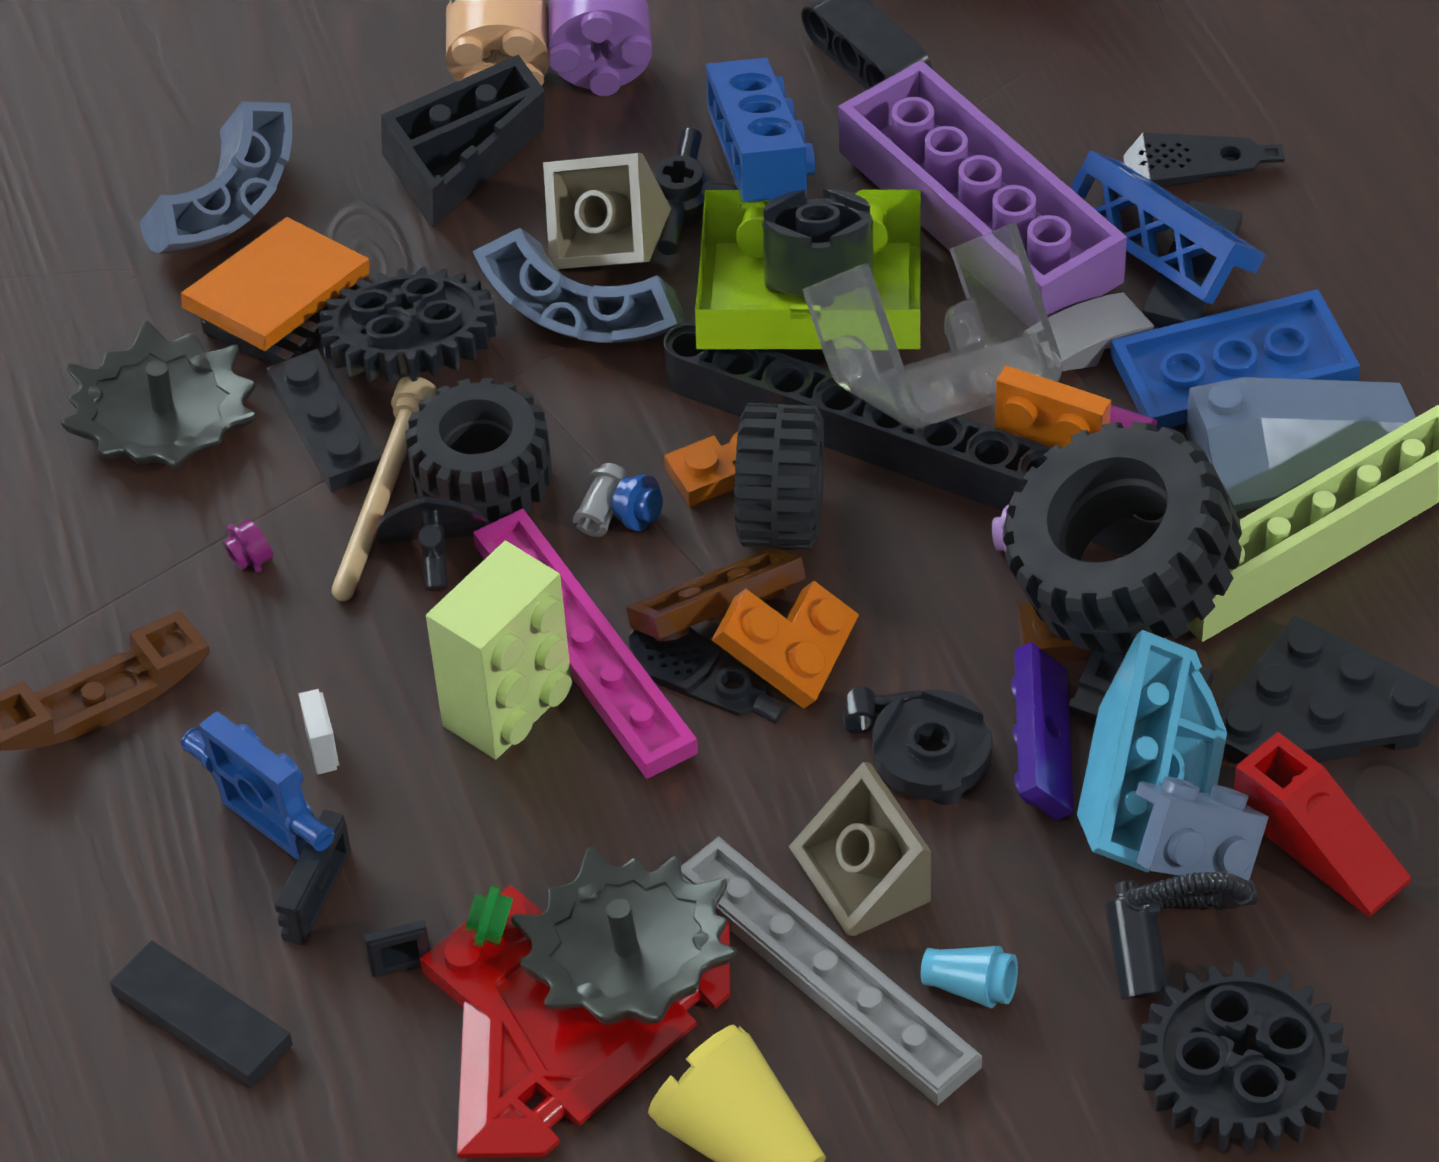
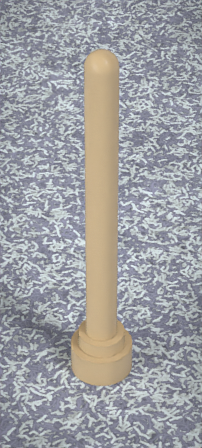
[332,376,437,601]

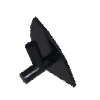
[376,496,490,591]

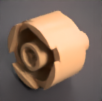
[446,0,549,86]

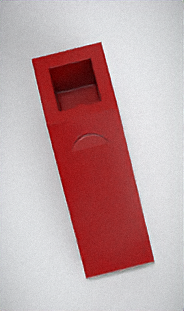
[1234,732,1411,918]

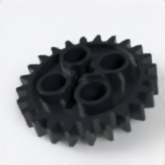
[318,267,497,383]
[1138,962,1349,1155]

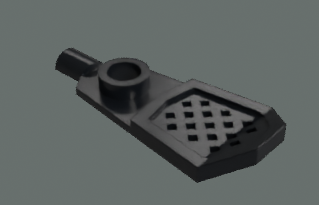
[1123,132,1285,187]
[628,627,789,724]

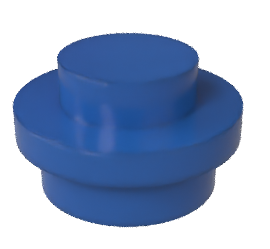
[612,474,663,531]

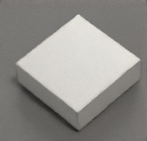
[298,689,339,775]

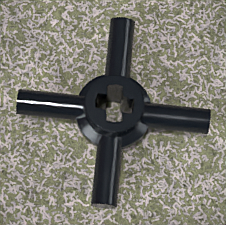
[654,128,738,255]

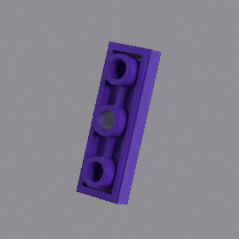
[1011,642,1074,821]

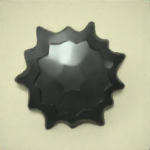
[61,320,257,469]
[511,847,736,1025]

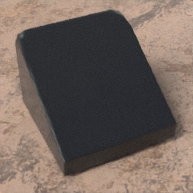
[363,920,431,977]

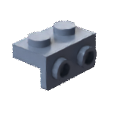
[1136,777,1269,880]

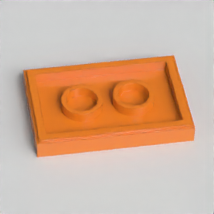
[181,217,369,351]

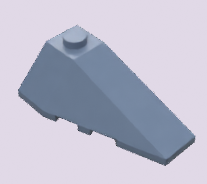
[1185,377,1416,512]

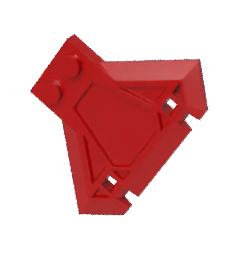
[420,884,730,1158]

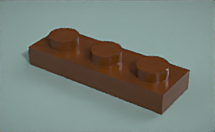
[626,548,806,641]

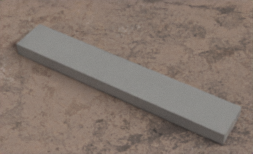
[681,836,982,1106]

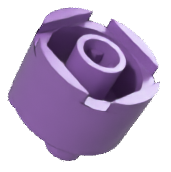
[547,0,652,96]

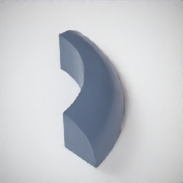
[139,101,293,254]
[472,228,685,343]

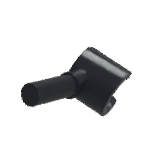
[843,686,922,734]

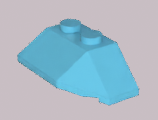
[1077,630,1227,872]

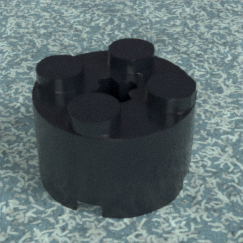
[763,189,874,307]

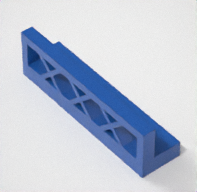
[1070,150,1266,305]

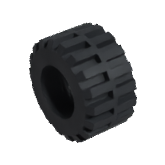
[406,378,552,523]
[734,403,824,549]

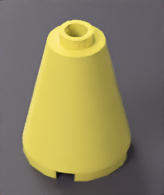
[648,1025,826,1162]

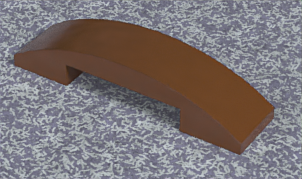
[0,610,210,751]

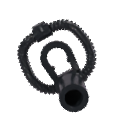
[1104,871,1257,1000]

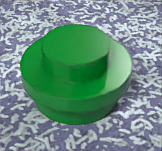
[465,885,513,948]

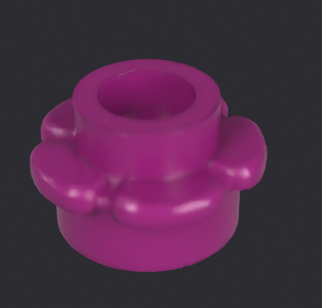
[222,519,274,573]

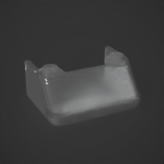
[802,223,1062,429]

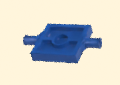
[180,711,335,860]

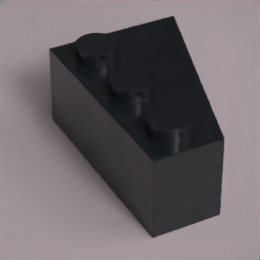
[381,54,545,227]

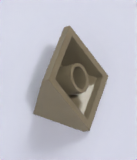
[543,153,671,270]
[788,762,931,936]

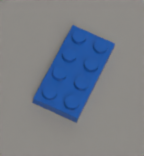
[1110,289,1360,431]

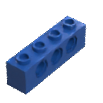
[706,58,815,203]

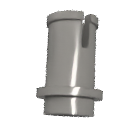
[572,463,630,537]

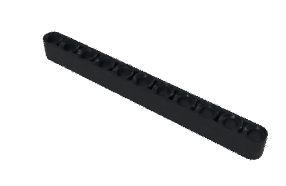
[664,323,1165,555]

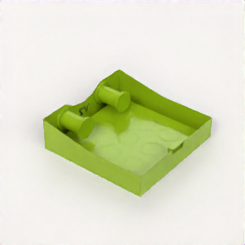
[695,190,921,349]

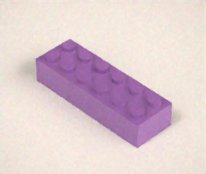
[838,60,1127,326]

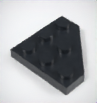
[1219,615,1439,764]

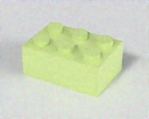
[426,540,572,760]

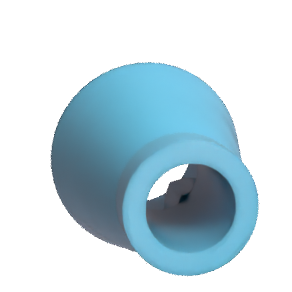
[921,946,1018,1008]

